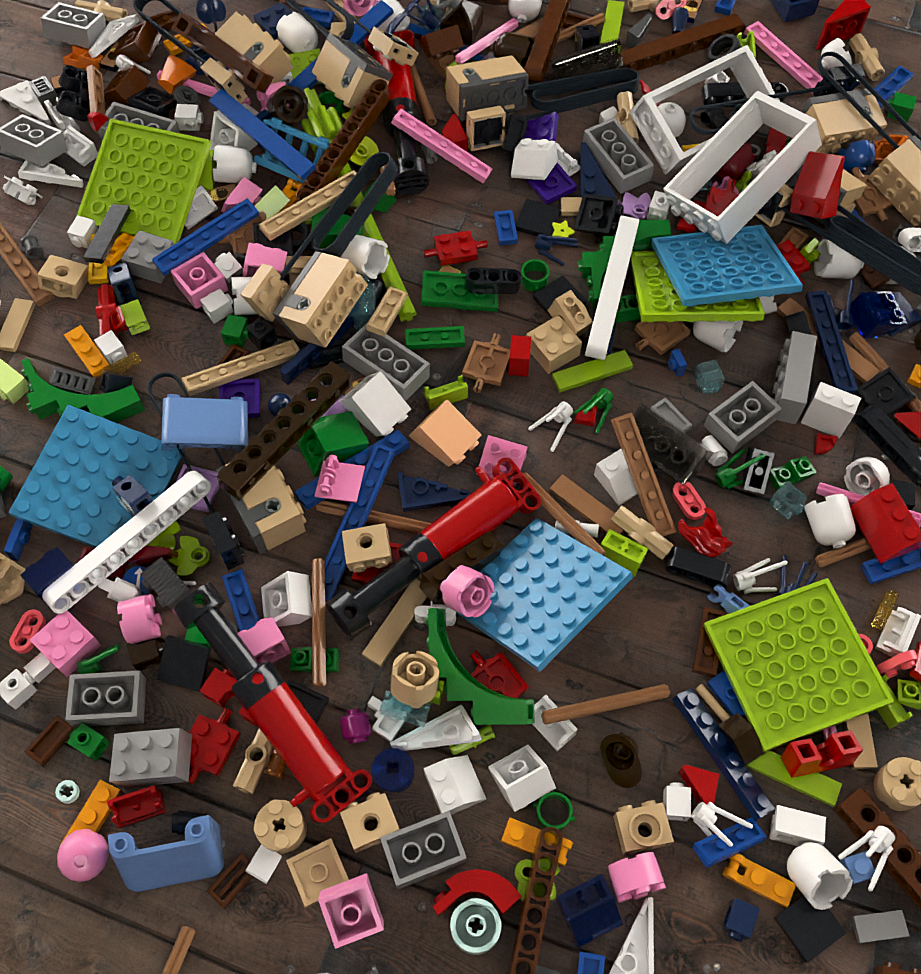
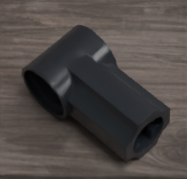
[700,107,729,129]

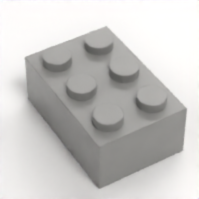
[41,2,106,49]
[0,114,67,167]
[704,381,782,454]
[65,671,147,728]
[109,728,192,787]
[380,811,467,890]

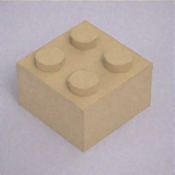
[526,315,582,374]

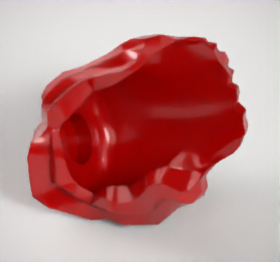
[678,507,733,558]

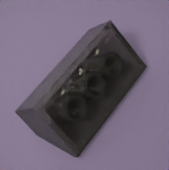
[549,38,623,80]
[633,403,714,485]

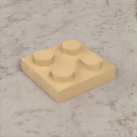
[286,838,349,908]

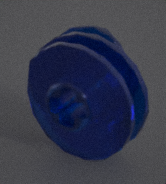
[372,748,415,792]

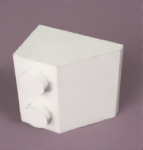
[511,138,558,180]
[594,449,638,506]
[261,571,312,627]
[488,745,556,812]
[424,755,486,815]

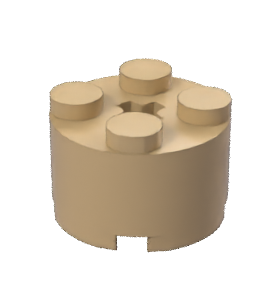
[390,651,439,708]
[873,757,921,811]
[254,799,307,854]

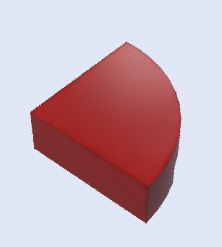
[87,112,108,131]
[574,406,597,427]
[814,433,838,455]

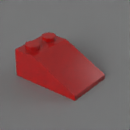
[816,0,871,50]
[790,151,845,219]

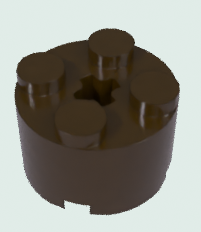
[267,85,308,126]

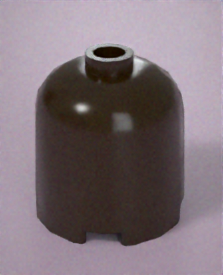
[492,32,535,69]

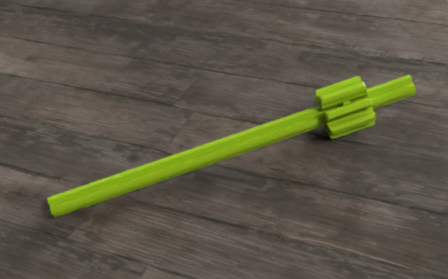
[301,87,417,322]

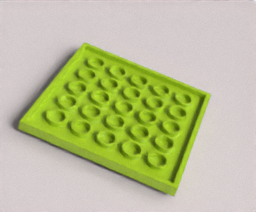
[76,118,212,244]
[630,251,765,323]
[703,578,894,752]

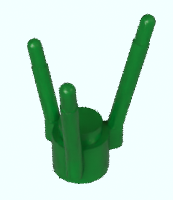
[574,388,614,434]
[715,449,765,489]
[77,644,120,674]

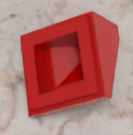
[109,306,129,332]

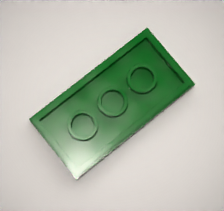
[421,270,498,312]

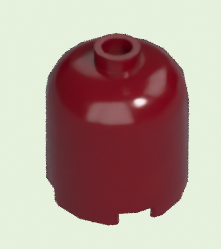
[713,141,757,183]

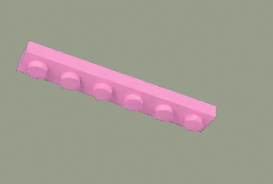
[744,21,823,94]
[391,109,492,183]

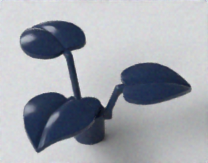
[185,0,226,75]
[386,0,441,35]

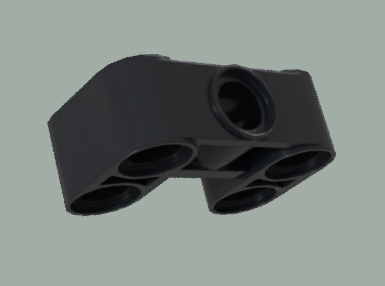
[56,65,90,122]

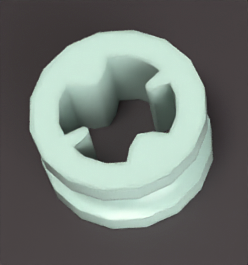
[55,780,80,804]

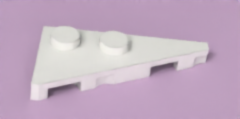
[88,14,140,58]
[0,81,51,125]
[18,160,84,188]
[390,704,482,752]
[609,897,654,974]

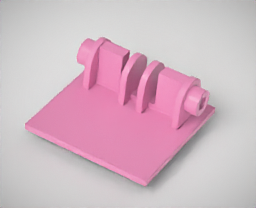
[476,435,528,487]
[314,455,365,503]

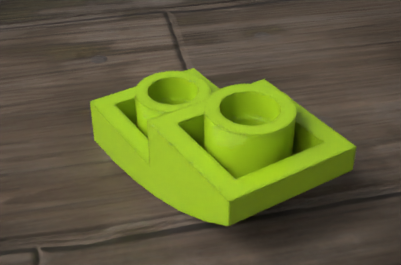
[897,679,921,710]

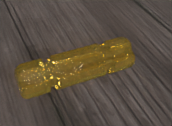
[102,352,141,373]
[871,590,899,630]

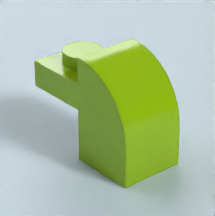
[120,299,151,335]

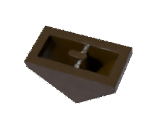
[718,713,766,765]

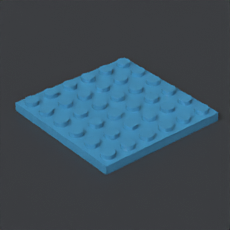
[651,225,803,307]
[8,405,185,548]
[456,518,633,672]

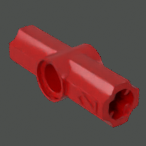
[96,284,119,338]

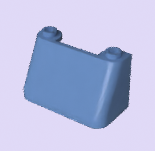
[161,394,248,453]
[108,815,224,892]

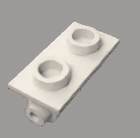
[556,143,580,177]
[3,176,43,205]

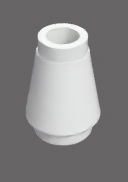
[702,435,728,466]

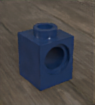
[721,898,760,942]

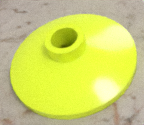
[350,136,379,166]

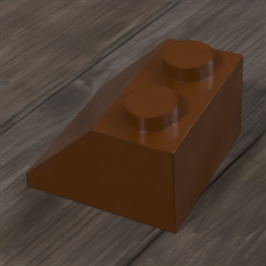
[113,20,162,64]
[418,24,464,60]
[104,65,150,106]

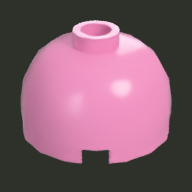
[57,829,109,882]

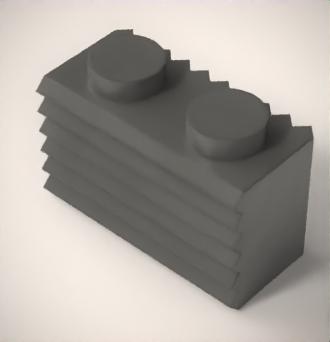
[140,557,192,610]

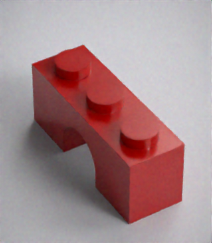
[200,668,259,728]
[780,730,863,778]

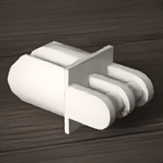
[98,577,143,602]
[414,601,456,626]

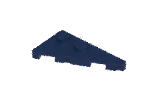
[580,142,616,197]
[397,472,471,512]

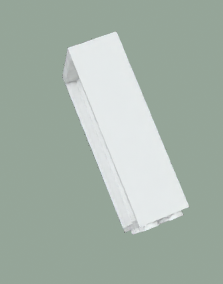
[630,45,780,175]
[663,91,822,244]

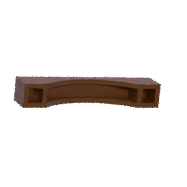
[172,12,274,93]

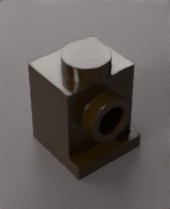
[127,639,164,671]

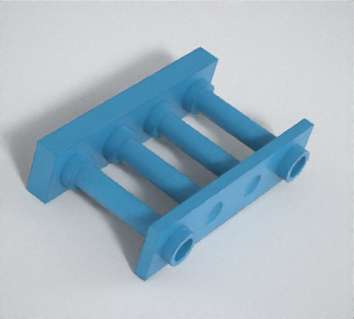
[254,117,331,183]

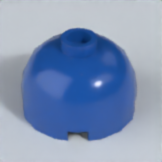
[837,140,876,173]

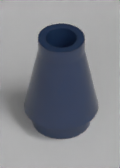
[672,7,689,34]

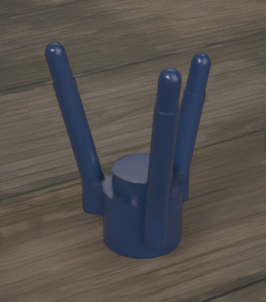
[535,234,578,266]
[828,279,859,330]
[778,555,818,595]

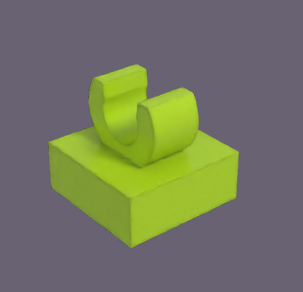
[799,238,821,264]

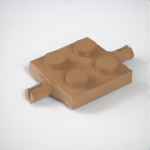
[851,167,893,223]
[219,211,267,256]
[634,321,691,355]
[462,333,510,393]

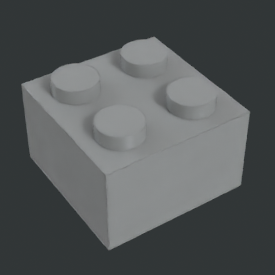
[121,231,174,284]

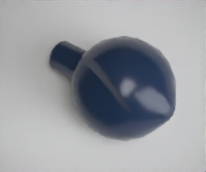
[268,393,291,416]

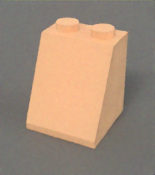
[409,400,481,467]

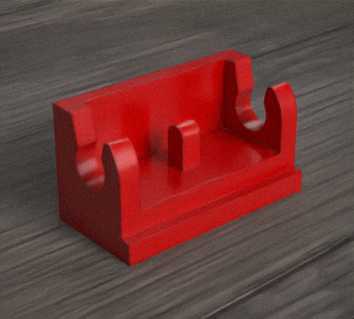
[107,785,166,829]

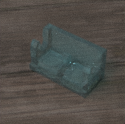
[380,690,431,727]

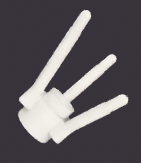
[116,54,151,74]
[528,401,573,452]
[733,558,787,594]
[691,801,753,847]
[838,825,895,892]

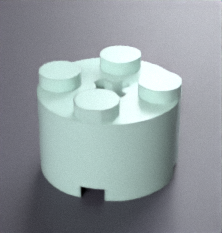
[450,898,501,955]

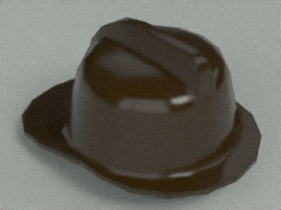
[600,732,642,788]

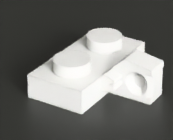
[743,150,777,179]
[367,696,413,742]

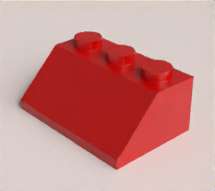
[850,483,921,564]

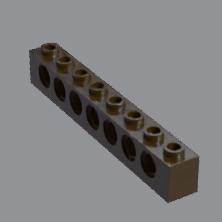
[216,361,352,501]

